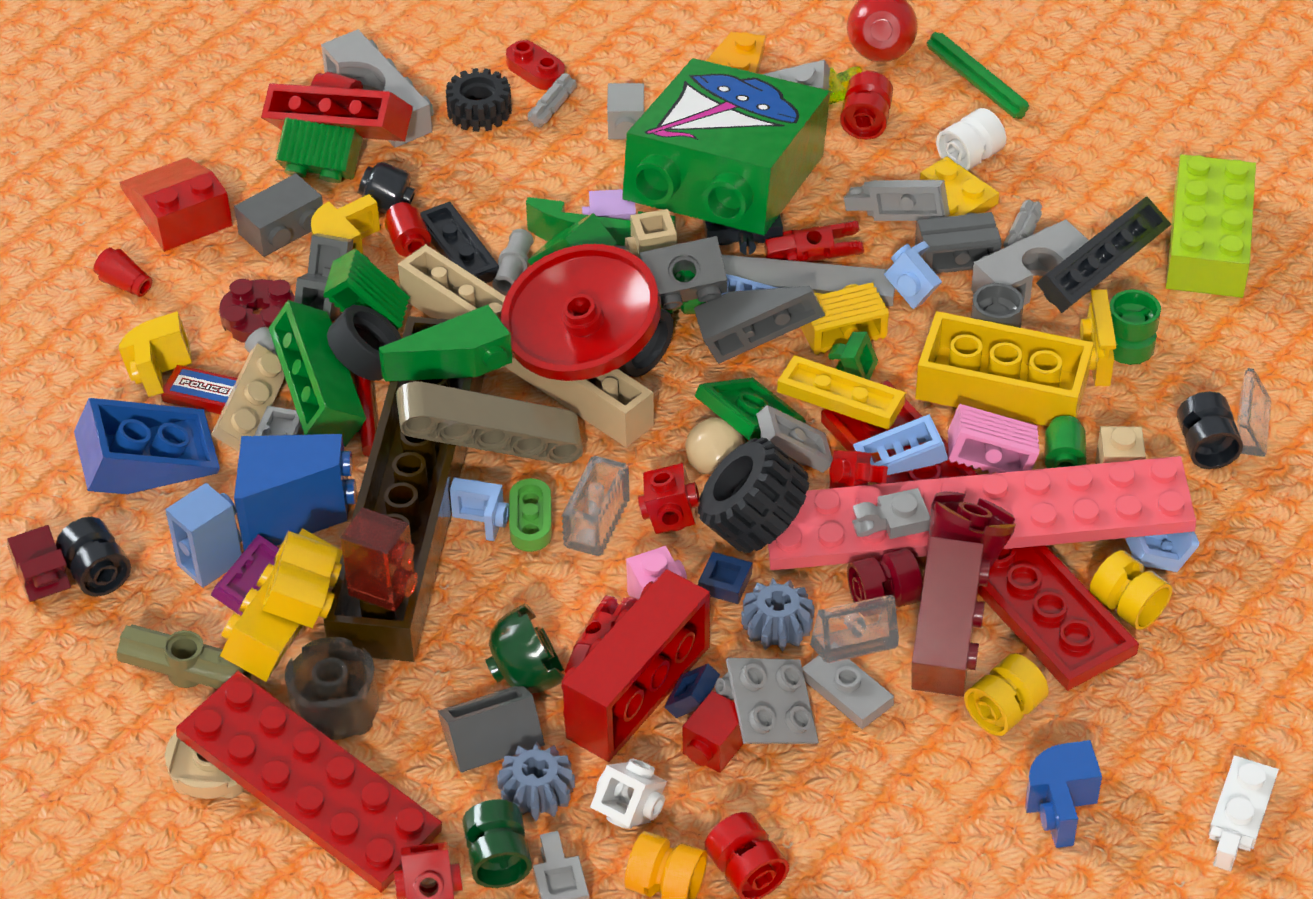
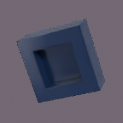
[698,552,753,604]
[664,663,720,718]

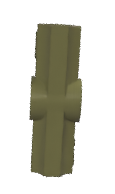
[117,624,252,689]

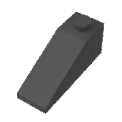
[694,286,825,364]

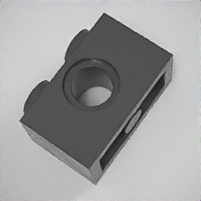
[640,236,727,310]

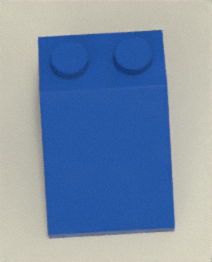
[74,398,220,494]

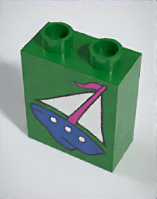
[622,58,830,235]

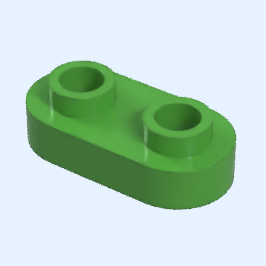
[509,478,552,552]

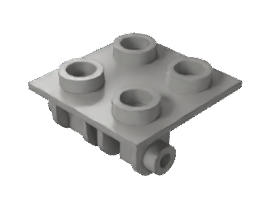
[715,658,819,744]

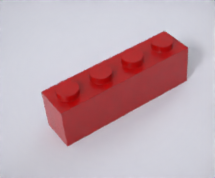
[261,83,413,142]

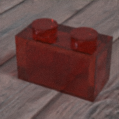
[340,507,418,612]

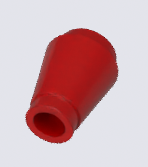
[94,247,153,297]

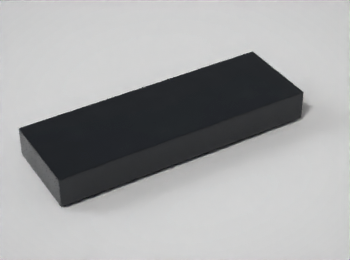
[420,202,499,283]

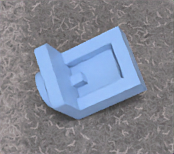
[884,241,942,309]
[450,477,509,541]
[1125,532,1199,572]

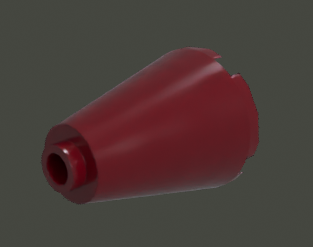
[925,491,1016,570]

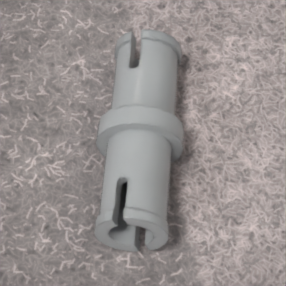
[492,229,534,295]

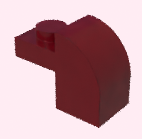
[7,525,71,602]

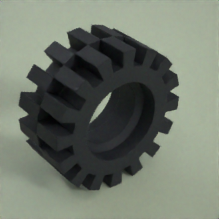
[445,68,512,132]

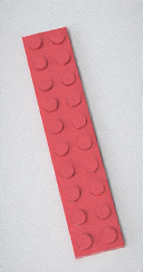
[768,456,1196,571]

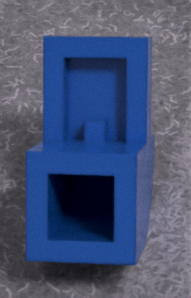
[1025,740,1102,848]

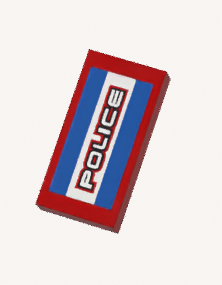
[161,365,237,414]

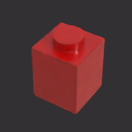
[682,691,743,773]

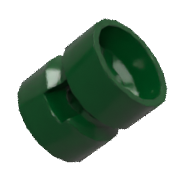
[462,799,532,888]

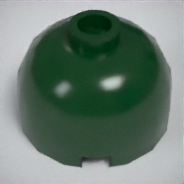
[486,604,565,693]

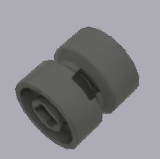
[971,283,1024,328]

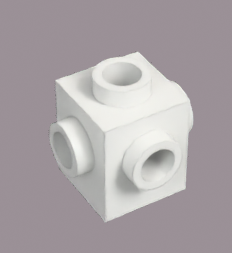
[590,759,667,829]

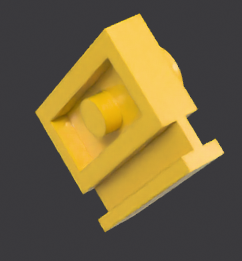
[1080,289,1116,386]

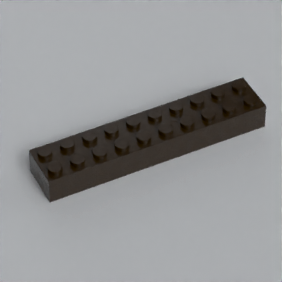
[324,316,485,662]

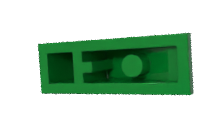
[379,304,512,382]

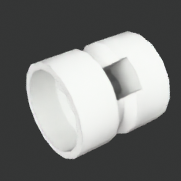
[936,108,1006,171]

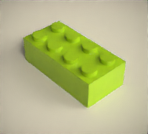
[1166,154,1256,298]

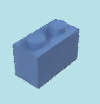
[165,483,242,588]

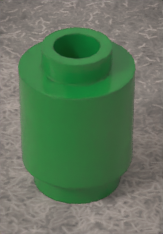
[1045,416,1086,468]

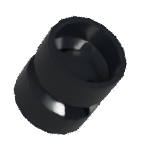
[1177,391,1243,469]
[56,517,131,597]

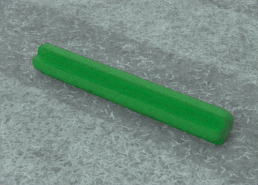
[927,32,1029,119]

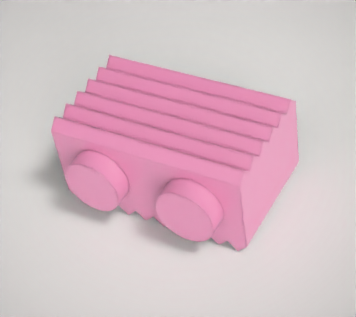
[948,404,1040,474]

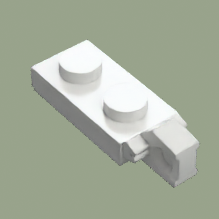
[1208,755,1279,872]

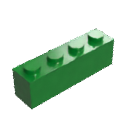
[269,300,366,447]

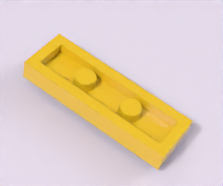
[777,355,906,430]

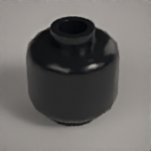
[358,162,416,215]

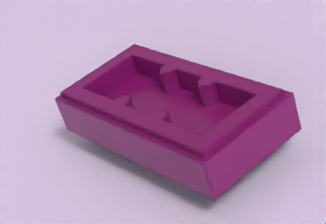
[211,534,280,616]

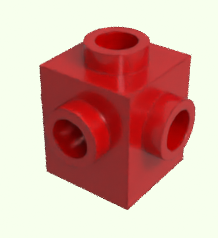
[638,463,700,534]
[394,842,463,899]

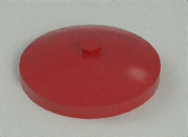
[501,244,661,381]

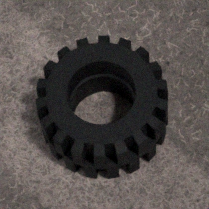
[698,437,809,553]

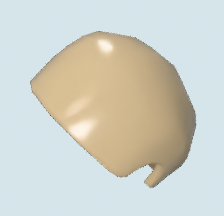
[685,417,747,475]

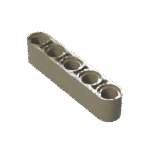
[396,381,583,464]

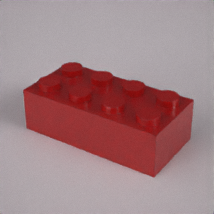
[561,569,710,762]

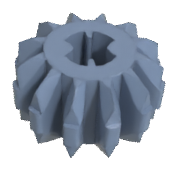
[741,578,814,652]
[497,741,575,821]

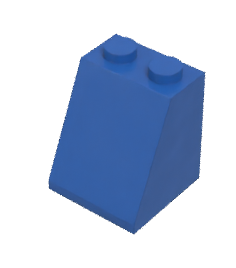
[234,434,356,551]

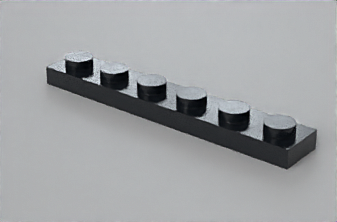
[1036,196,1171,313]

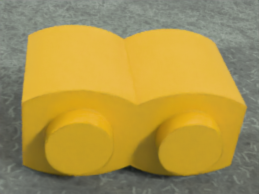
[262,530,342,628]

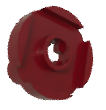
[219,278,295,343]

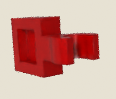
[829,451,888,489]

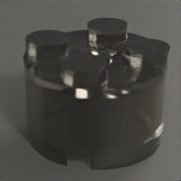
[285,637,379,740]

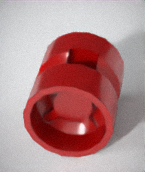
[840,71,893,140]
[705,812,790,899]

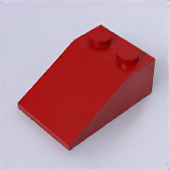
[120,157,233,252]

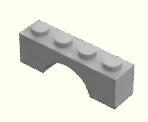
[321,29,434,148]

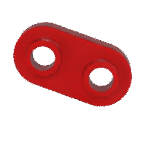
[506,40,565,90]

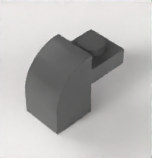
[294,233,353,322]

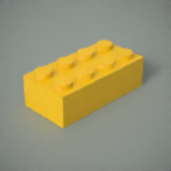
[915,311,1094,426]

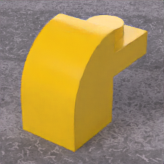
[311,194,380,254]
[119,311,192,397]

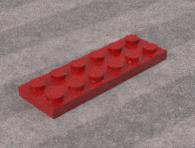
[176,671,442,893]

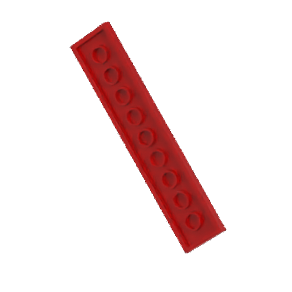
[821,380,1139,691]

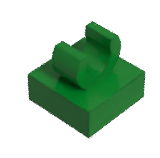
[828,332,878,380]

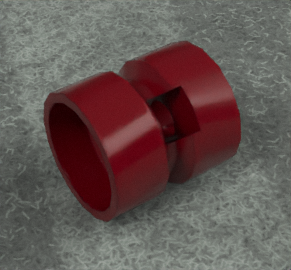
[847,548,923,616]

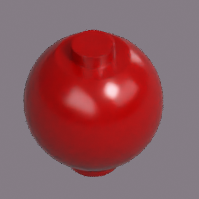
[847,0,918,62]

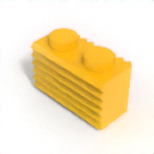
[800,282,889,355]

